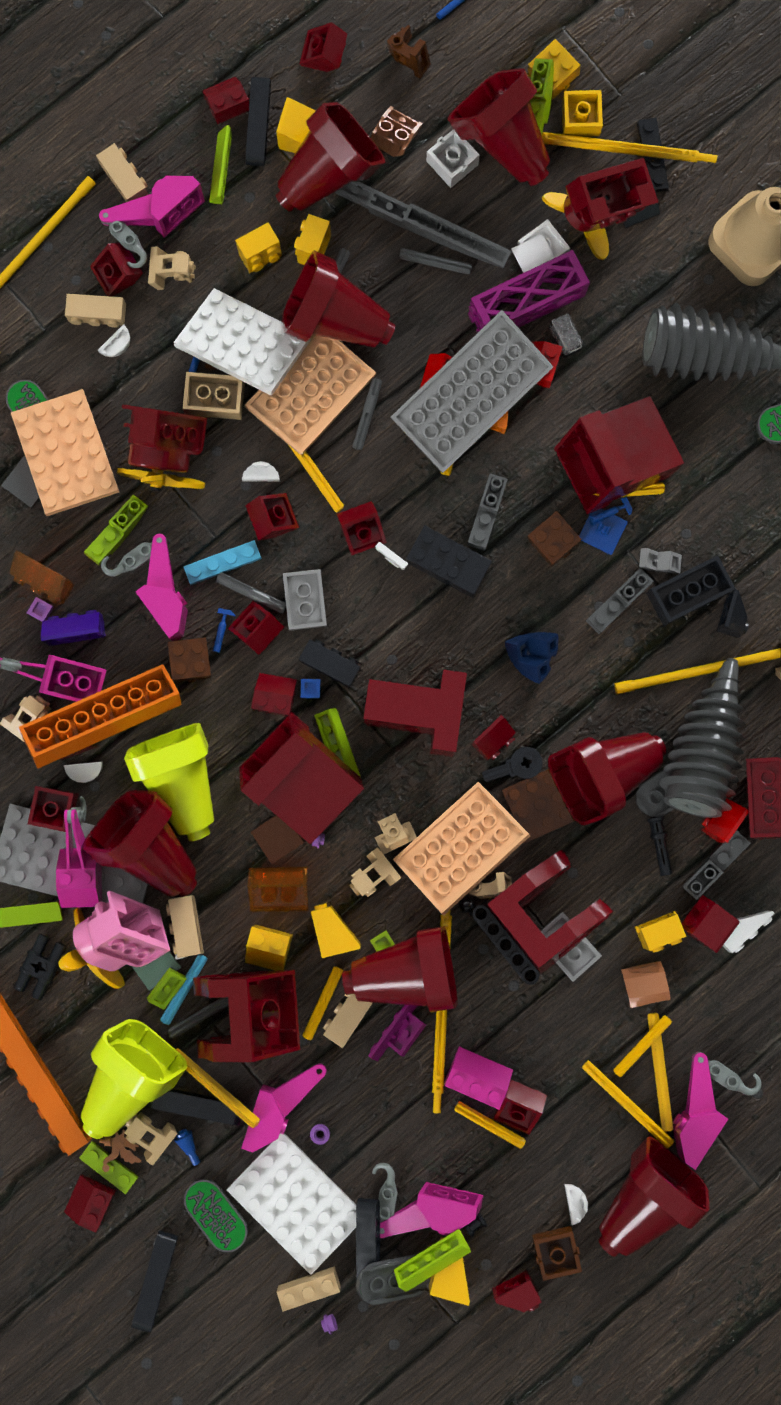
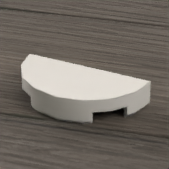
[98,324,130,357]
[242,461,280,481]
[375,542,408,570]
[64,762,103,783]
[564,1184,588,1225]

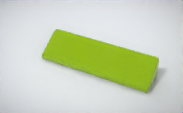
[209,125,232,204]
[314,708,361,777]
[0,902,63,928]
[394,1229,471,1292]

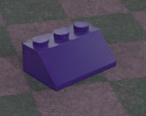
[41,610,106,646]

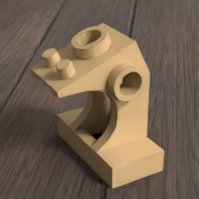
[148,246,196,290]
[0,695,51,742]
[374,813,417,855]
[349,847,401,897]
[468,872,512,899]
[124,1112,178,1165]

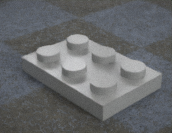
[283,569,327,631]
[541,912,602,982]

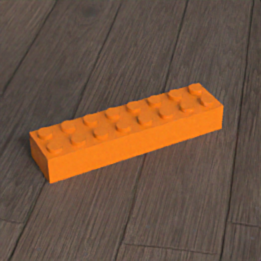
[19,664,182,769]

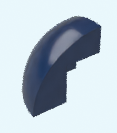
[505,632,559,684]

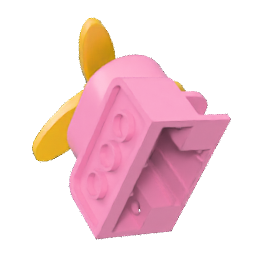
[58,891,170,989]

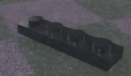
[637,118,669,193]

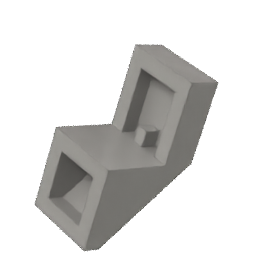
[639,548,682,574]

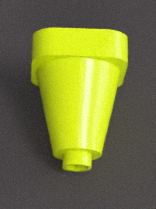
[124,723,214,842]
[81,1019,187,1139]

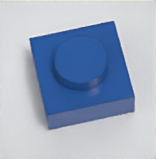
[301,679,320,699]

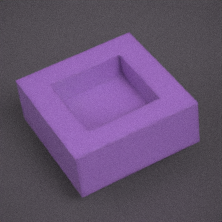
[27,597,54,622]

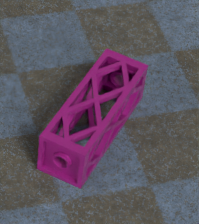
[468,250,590,333]

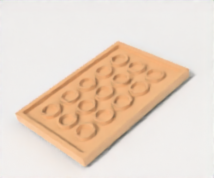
[245,335,376,456]
[11,389,119,517]
[393,782,530,916]

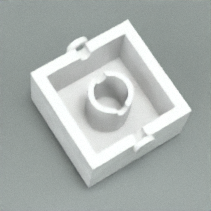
[426,129,480,188]

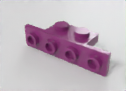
[368,1005,426,1061]

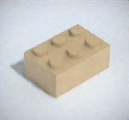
[183,372,245,420]

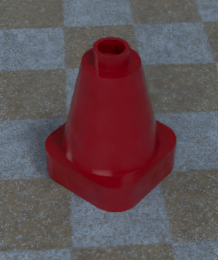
[448,68,550,186]
[276,102,385,212]
[282,250,395,348]
[548,732,666,826]
[83,790,197,897]
[342,926,458,1012]
[598,1137,709,1257]

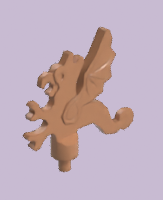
[99,1129,141,1172]

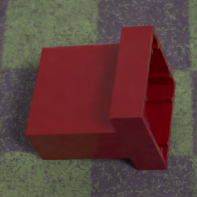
[554,396,684,515]
[363,670,467,757]
[239,712,364,844]

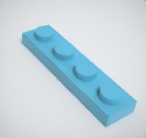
[183,540,262,585]

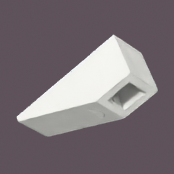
[723,910,775,953]

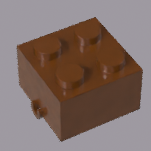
[527,511,582,567]
[167,637,211,683]
[532,1226,582,1281]

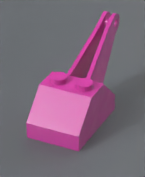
[241,1063,327,1152]

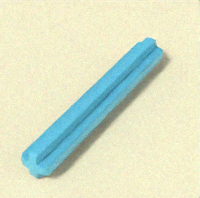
[160,954,208,1025]

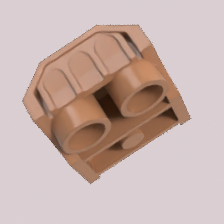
[371,106,423,157]
[621,961,670,1008]

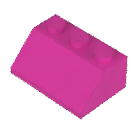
[444,1046,513,1110]

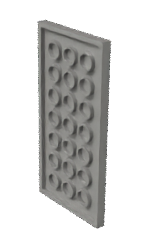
[390,310,553,473]
[0,804,148,903]

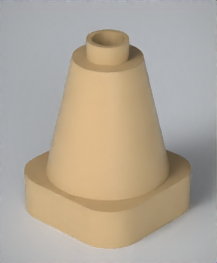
[708,187,781,286]

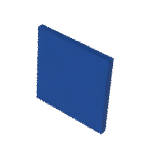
[579,509,628,555]

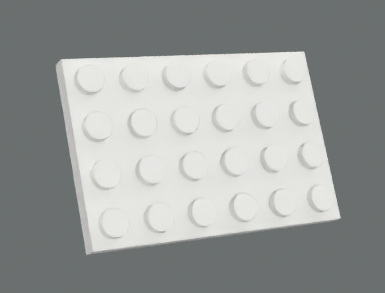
[174,288,310,396]
[227,1133,356,1275]

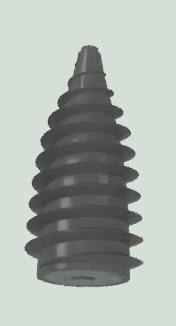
[642,303,781,381]
[660,658,746,818]

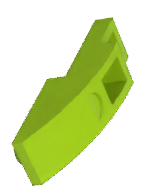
[530,58,554,135]
[84,495,148,566]

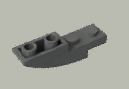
[467,474,508,551]
[586,568,654,634]
[682,830,751,900]

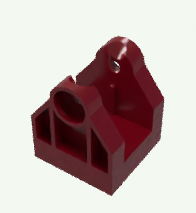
[488,850,614,974]
[193,970,300,1062]

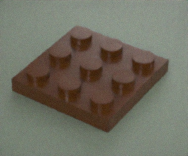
[501,769,575,843]

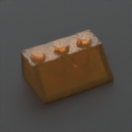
[9,550,74,604]
[248,867,308,912]

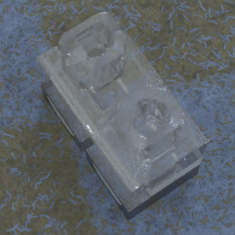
[549,313,583,358]

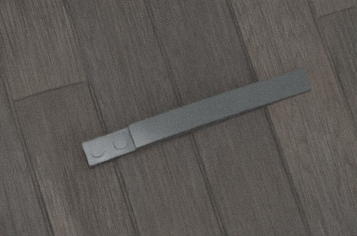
[335,181,512,269]

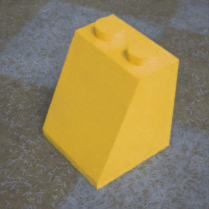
[276,97,316,153]
[311,903,361,958]
[245,925,293,971]
[429,1237,470,1306]

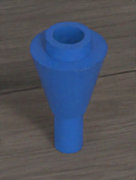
[174,1129,200,1166]

